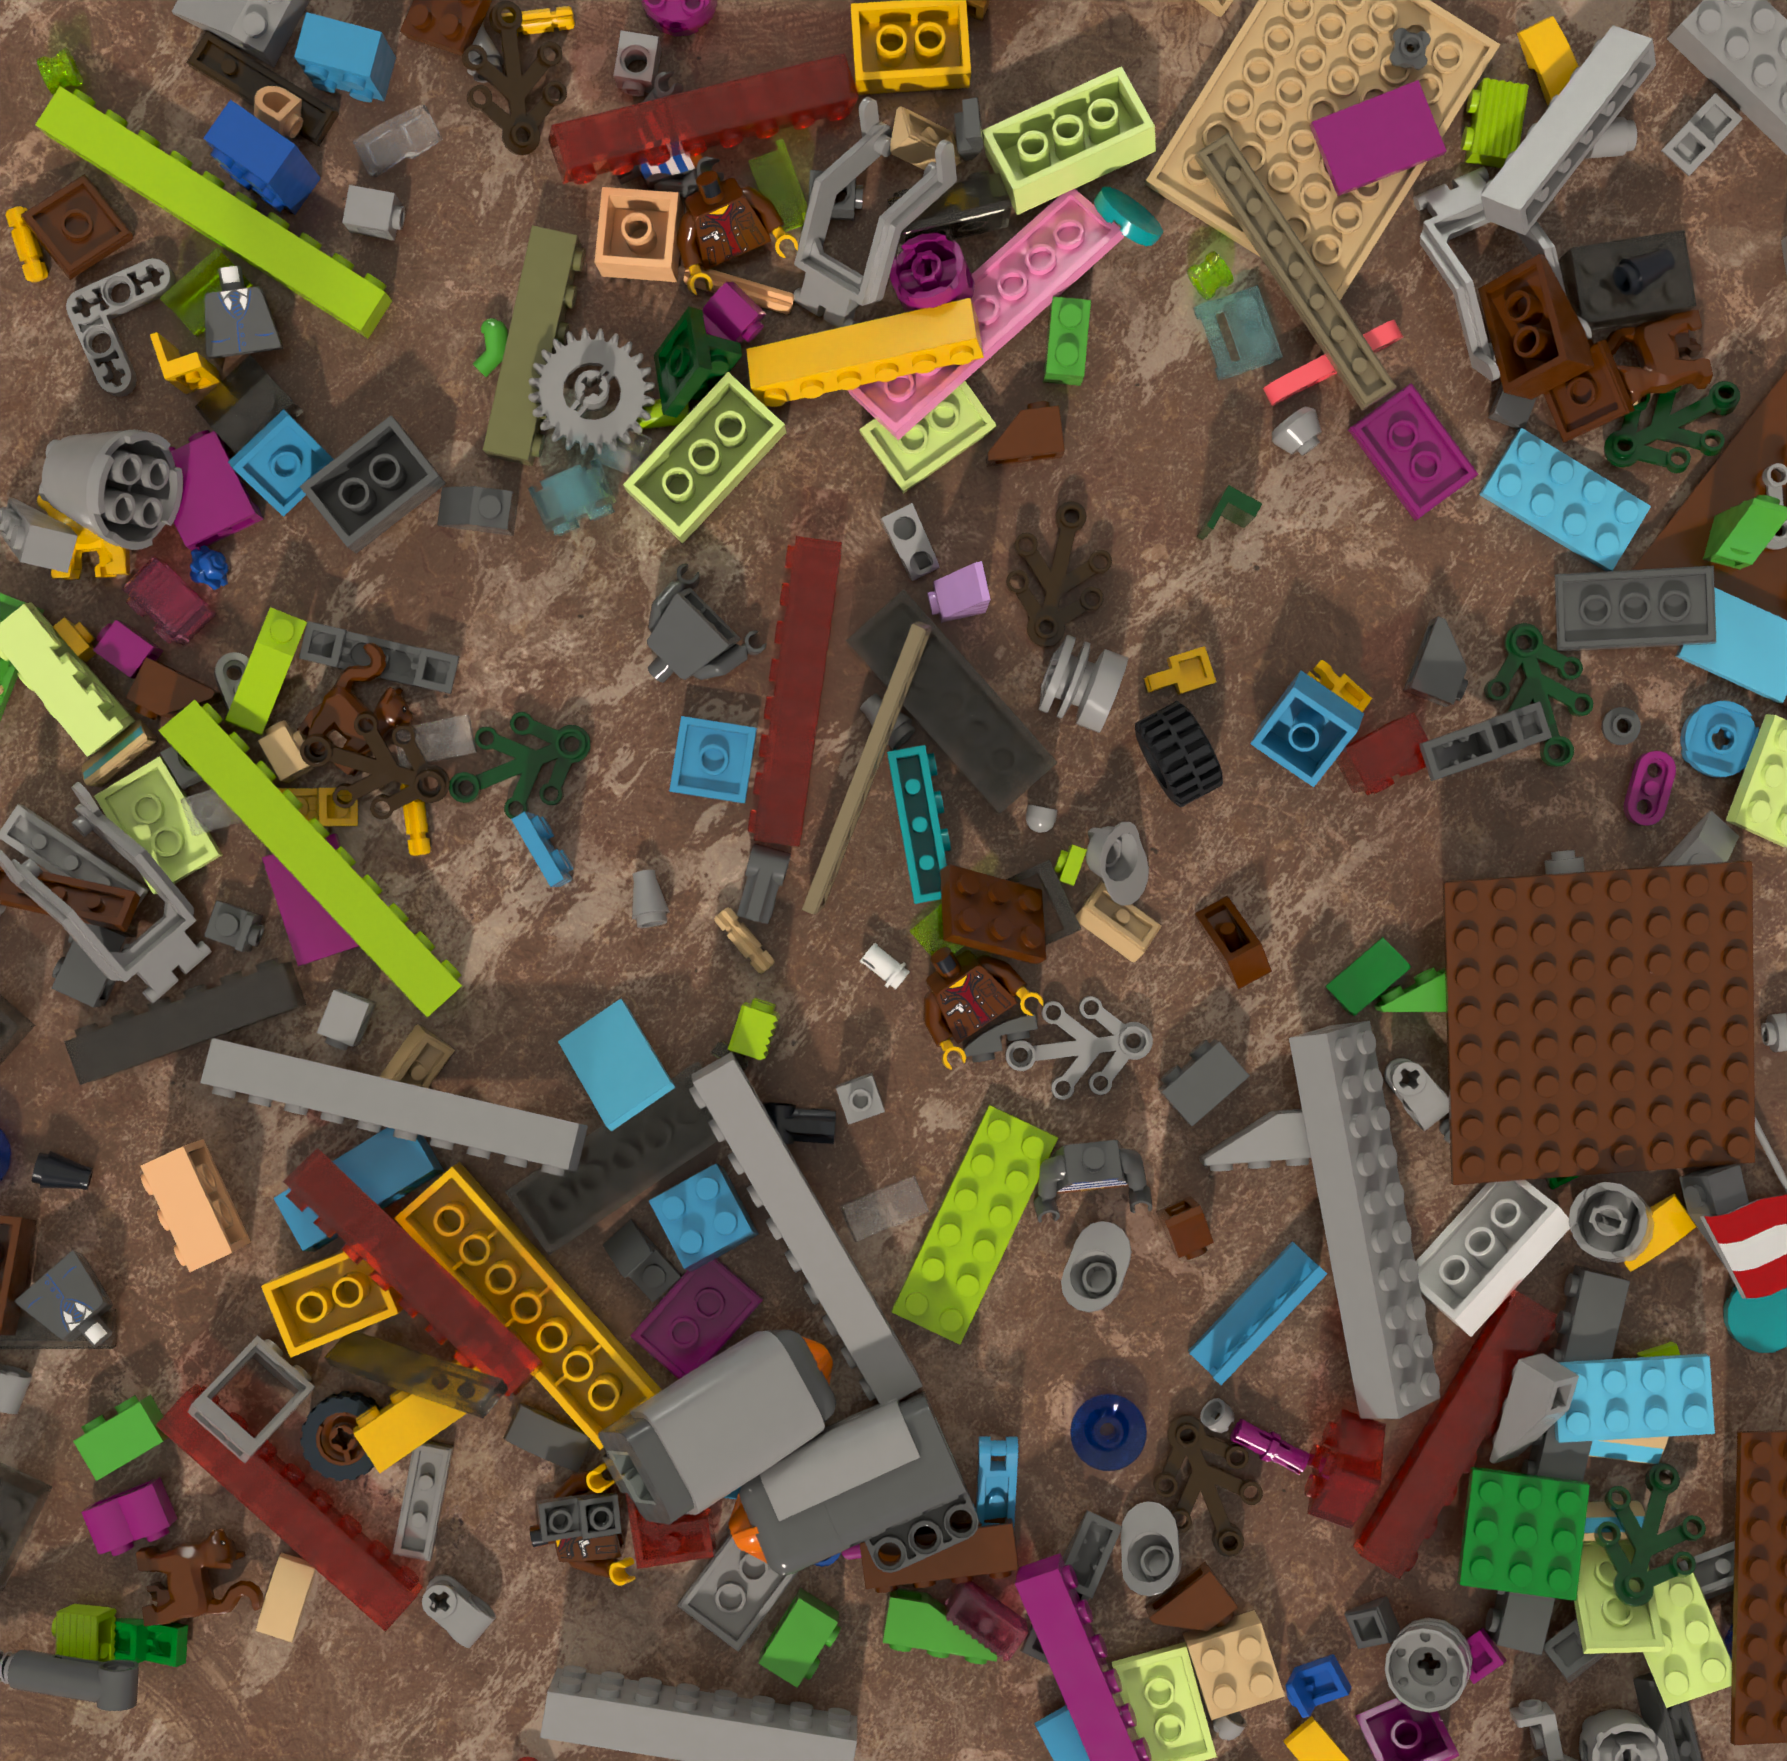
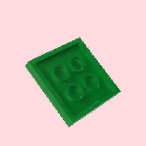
[1457,1467,1590,1601]

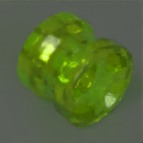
[37,48,83,96]
[1187,251,1234,300]

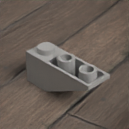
[0,497,77,573]
[1199,1109,1311,1171]
[1489,1353,1579,1464]

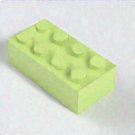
[982,66,1156,215]
[623,372,786,543]

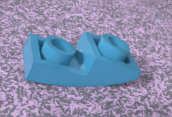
[1034,1705,1090,1761]

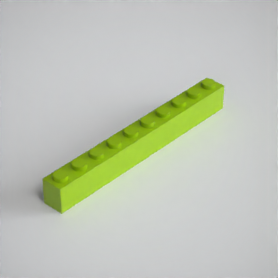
[35,86,392,339]
[159,699,462,1018]

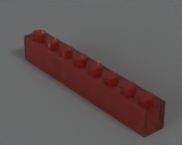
[548,53,859,184]
[748,536,842,847]
[283,1148,544,1401]
[1353,1289,1557,1579]
[156,1384,423,1632]

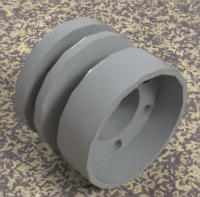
[1038,635,1128,733]
[1385,1617,1473,1713]

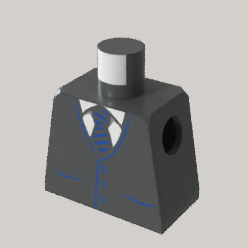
[205,266,283,359]
[15,1250,113,1348]

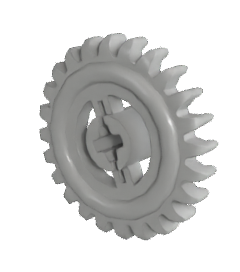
[528,328,655,455]

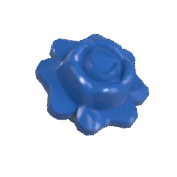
[190,545,229,590]

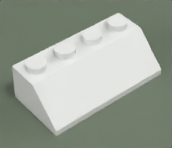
[1416,1180,1570,1337]

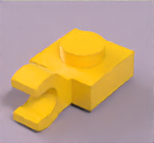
[1143,646,1216,695]
[1307,660,1372,712]

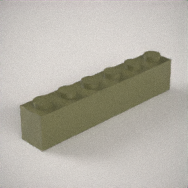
[483,225,586,466]

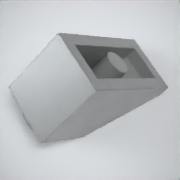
[1658,811,1739,867]

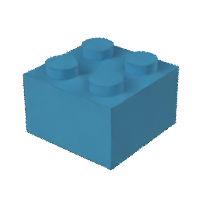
[294,12,396,102]
[1251,670,1364,787]
[649,1163,759,1272]

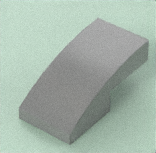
[1661,93,1743,176]

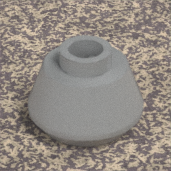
[1272,406,1322,456]

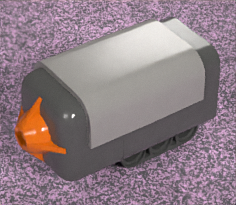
[598,1329,836,1524]
[728,1391,979,1575]

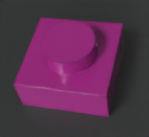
[1466,1628,1507,1684]

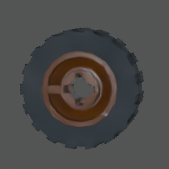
[300,1391,382,1481]

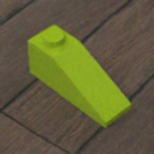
[225,607,307,736]

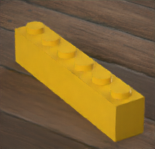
[746,298,984,407]

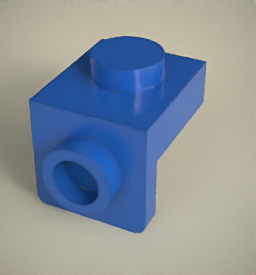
[1286,1654,1352,1718]

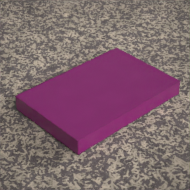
[1310,80,1446,196]
[1348,383,1479,521]
[262,833,359,966]
[630,1258,763,1379]

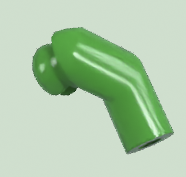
[473,318,508,377]

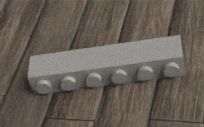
[1481,25,1656,235]

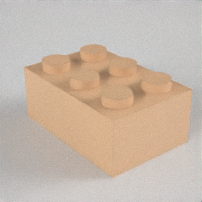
[141,1139,251,1272]

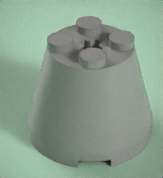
[39,429,183,550]

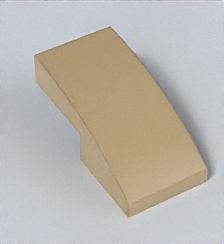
[256,1552,318,1643]

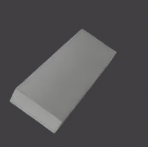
[393,1441,454,1561]

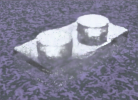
[392,714,477,767]

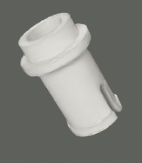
[860,943,910,990]

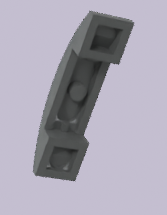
[299,621,460,694]

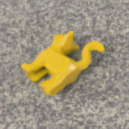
[37,494,130,581]

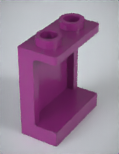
[169,430,264,550]

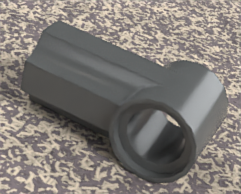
[737,843,791,924]

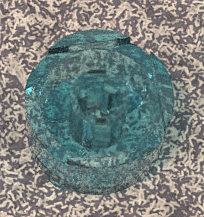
[528,459,617,536]

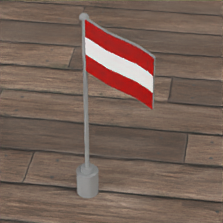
[1700,1117,1787,1299]

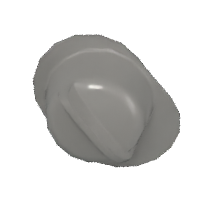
[1086,821,1149,906]
[1061,1221,1132,1312]
[1121,1501,1182,1596]

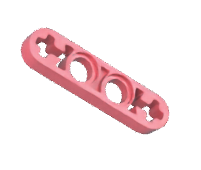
[1263,320,1403,406]

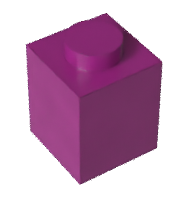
[93,620,164,679]

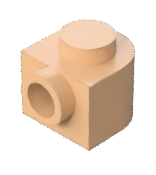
[254,86,303,138]

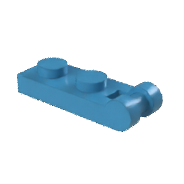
[976,1436,1018,1526]

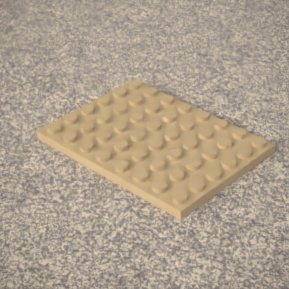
[1144,0,1500,300]

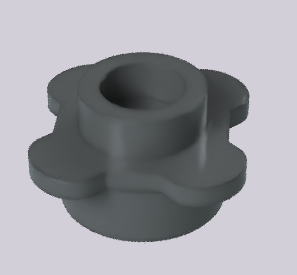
[1389,28,1431,70]

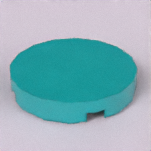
[1093,186,1163,246]
[1723,1286,1787,1353]

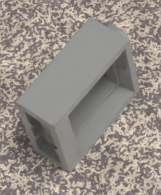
[188,1335,315,1463]

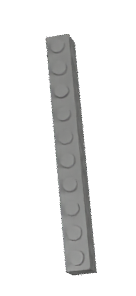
[200,1038,588,1176]
[689,1052,923,1405]

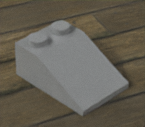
[172,0,309,67]

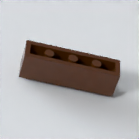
[859,1517,1019,1593]

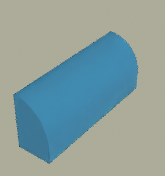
[274,1127,444,1252]

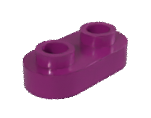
[1624,751,1676,826]

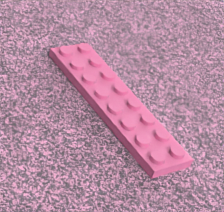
[848,189,1124,440]

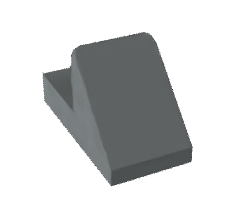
[603,1219,682,1303]

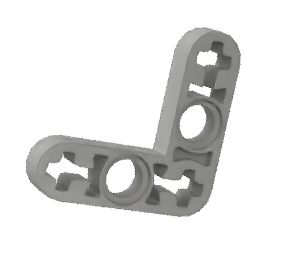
[66,258,176,397]

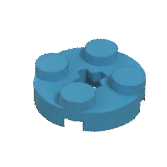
[1680,701,1759,778]

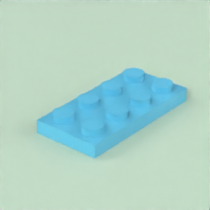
[1479,428,1651,572]
[1554,1354,1715,1443]

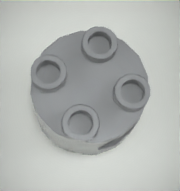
[1568,1182,1654,1263]
[1579,1709,1668,1761]

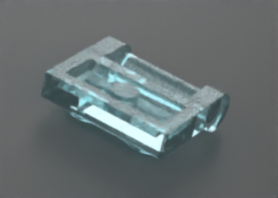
[1193,285,1283,381]

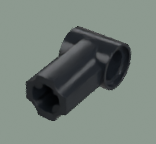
[762,1102,836,1144]

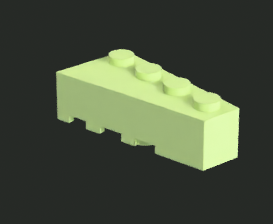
[0,602,136,757]

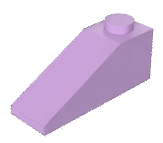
[927,561,991,623]

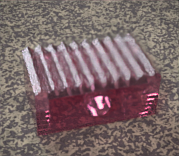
[122,556,217,646]
[945,1581,1029,1662]

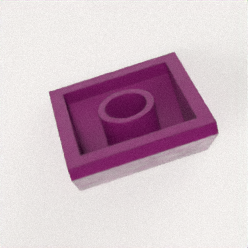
[1355,1698,1459,1761]

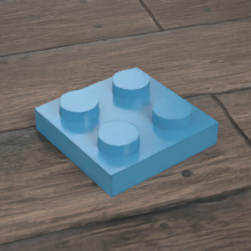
[228,409,334,517]
[669,716,757,804]
[511,812,574,887]

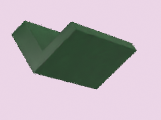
[1197,485,1263,540]

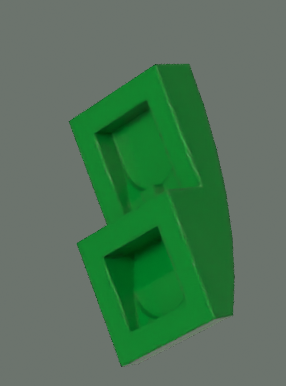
[114,1618,188,1667]

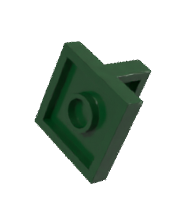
[654,306,742,418]

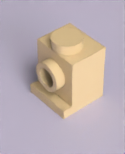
[258,720,317,783]

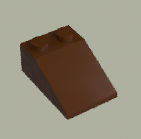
[1478,254,1594,400]

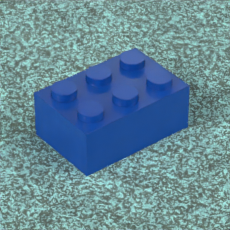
[203,99,321,215]

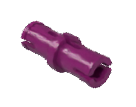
[1230,1418,1309,1475]

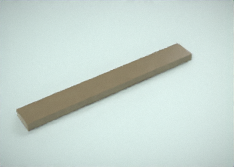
[1195,133,1397,411]
[802,621,932,915]

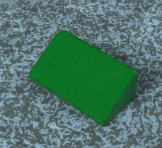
[1325,937,1412,1016]

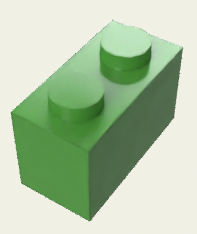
[1043,296,1091,386]
[73,1394,174,1481]
[758,1588,841,1688]

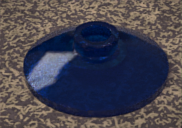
[1070,1394,1147,1471]

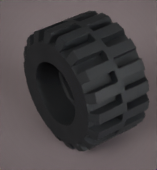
[1135,701,1223,807]

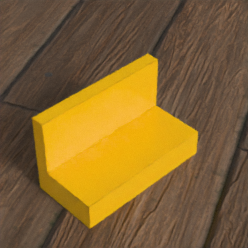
[150,332,221,394]

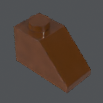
[986,401,1065,467]
[126,657,223,720]
[1195,895,1272,990]
[1156,1196,1214,1260]
[1145,1561,1238,1631]

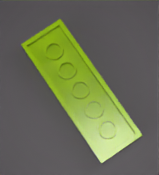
[891,1104,1058,1345]

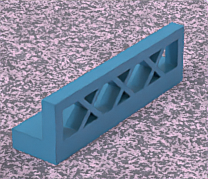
[1188,1241,1327,1385]

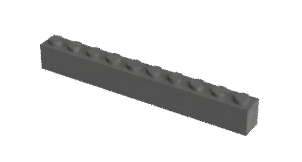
[1485,1265,1630,1656]

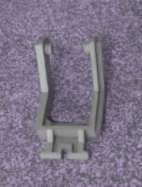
[793,97,957,328]
[1413,167,1592,381]
[0,782,212,1003]

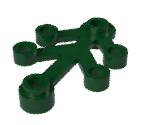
[1604,381,1740,474]
[1484,623,1593,767]
[449,712,591,819]
[1594,1463,1706,1607]

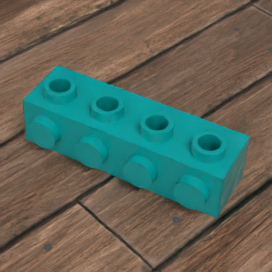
[887,745,951,904]

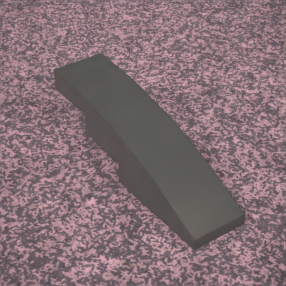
[1419,701,1552,781]
[1020,1510,1122,1664]

